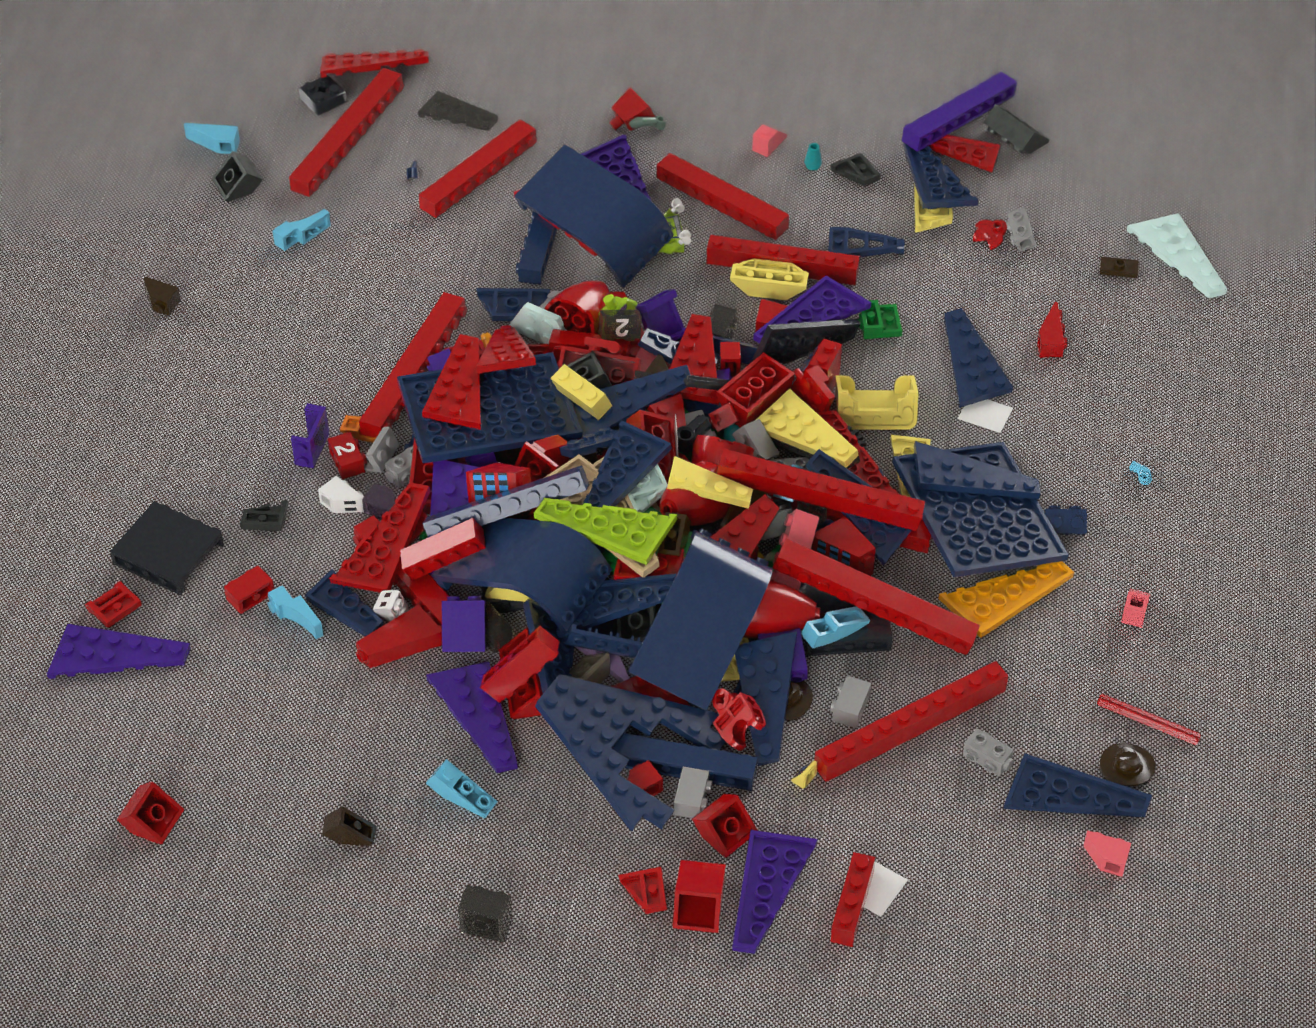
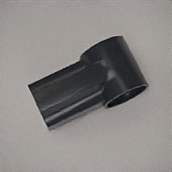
[677,414,712,453]

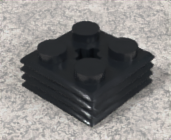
[298,75,347,116]

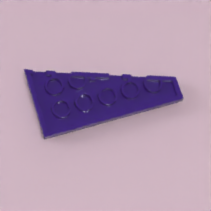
[582,134,652,201]
[753,276,872,343]
[428,460,480,579]
[47,624,191,679]
[426,662,518,773]
[732,830,818,954]

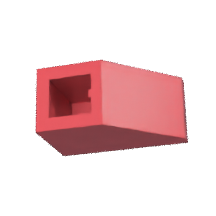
[1121,589,1151,628]
[1084,830,1131,877]

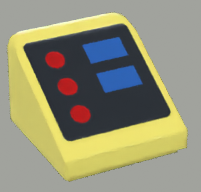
[791,760,817,789]

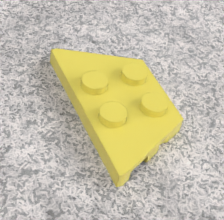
[914,185,953,232]

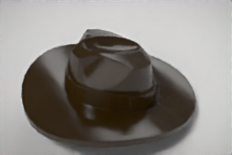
[785,680,813,721]
[1099,743,1155,786]

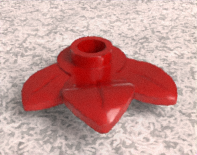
[973,220,1007,250]

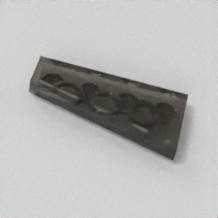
[418,91,498,131]

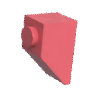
[752,124,787,157]

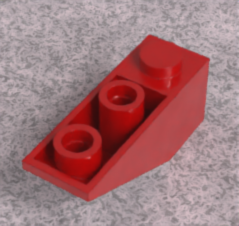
[1037,302,1067,358]

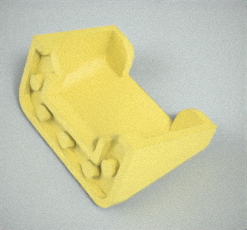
[835,375,918,430]

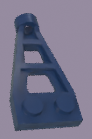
[828,227,905,257]

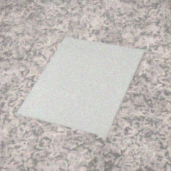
[958,399,1013,433]
[864,862,908,917]

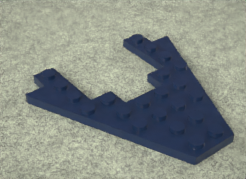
[535,674,726,831]

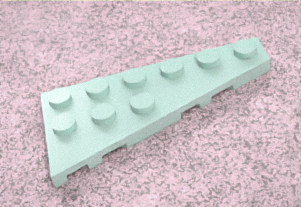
[1127,213,1227,298]

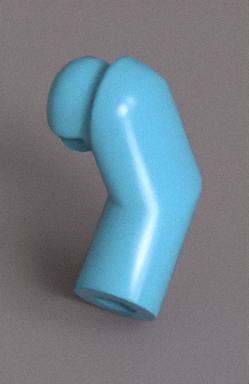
[1129,461,1152,485]

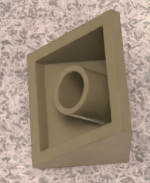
[569,652,610,684]

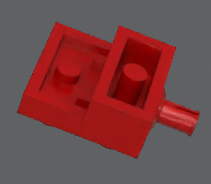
[793,365,835,412]

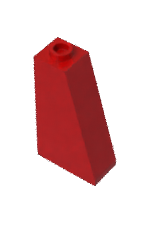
[355,604,442,668]

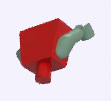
[609,87,666,131]

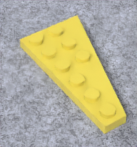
[756,389,859,468]

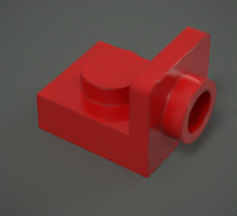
[708,403,740,432]

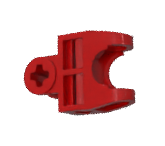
[712,688,766,751]

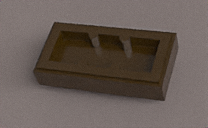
[1099,256,1139,278]

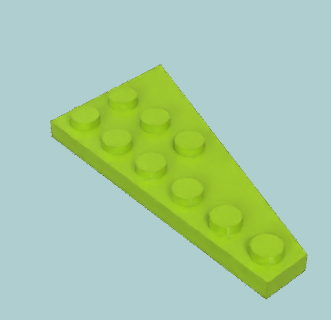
[534,498,677,565]

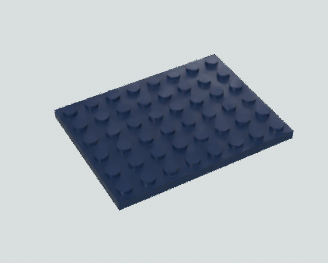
[397,352,582,464]
[892,442,1069,577]

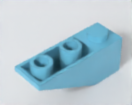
[184,123,240,154]
[426,759,498,818]

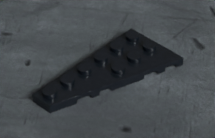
[751,319,861,365]

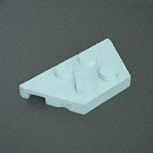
[509,302,566,344]
[627,464,668,513]

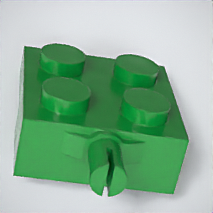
[847,300,902,339]

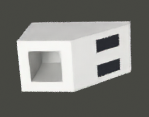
[318,476,366,513]
[373,590,409,622]

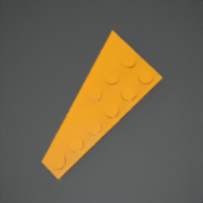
[938,561,1074,638]

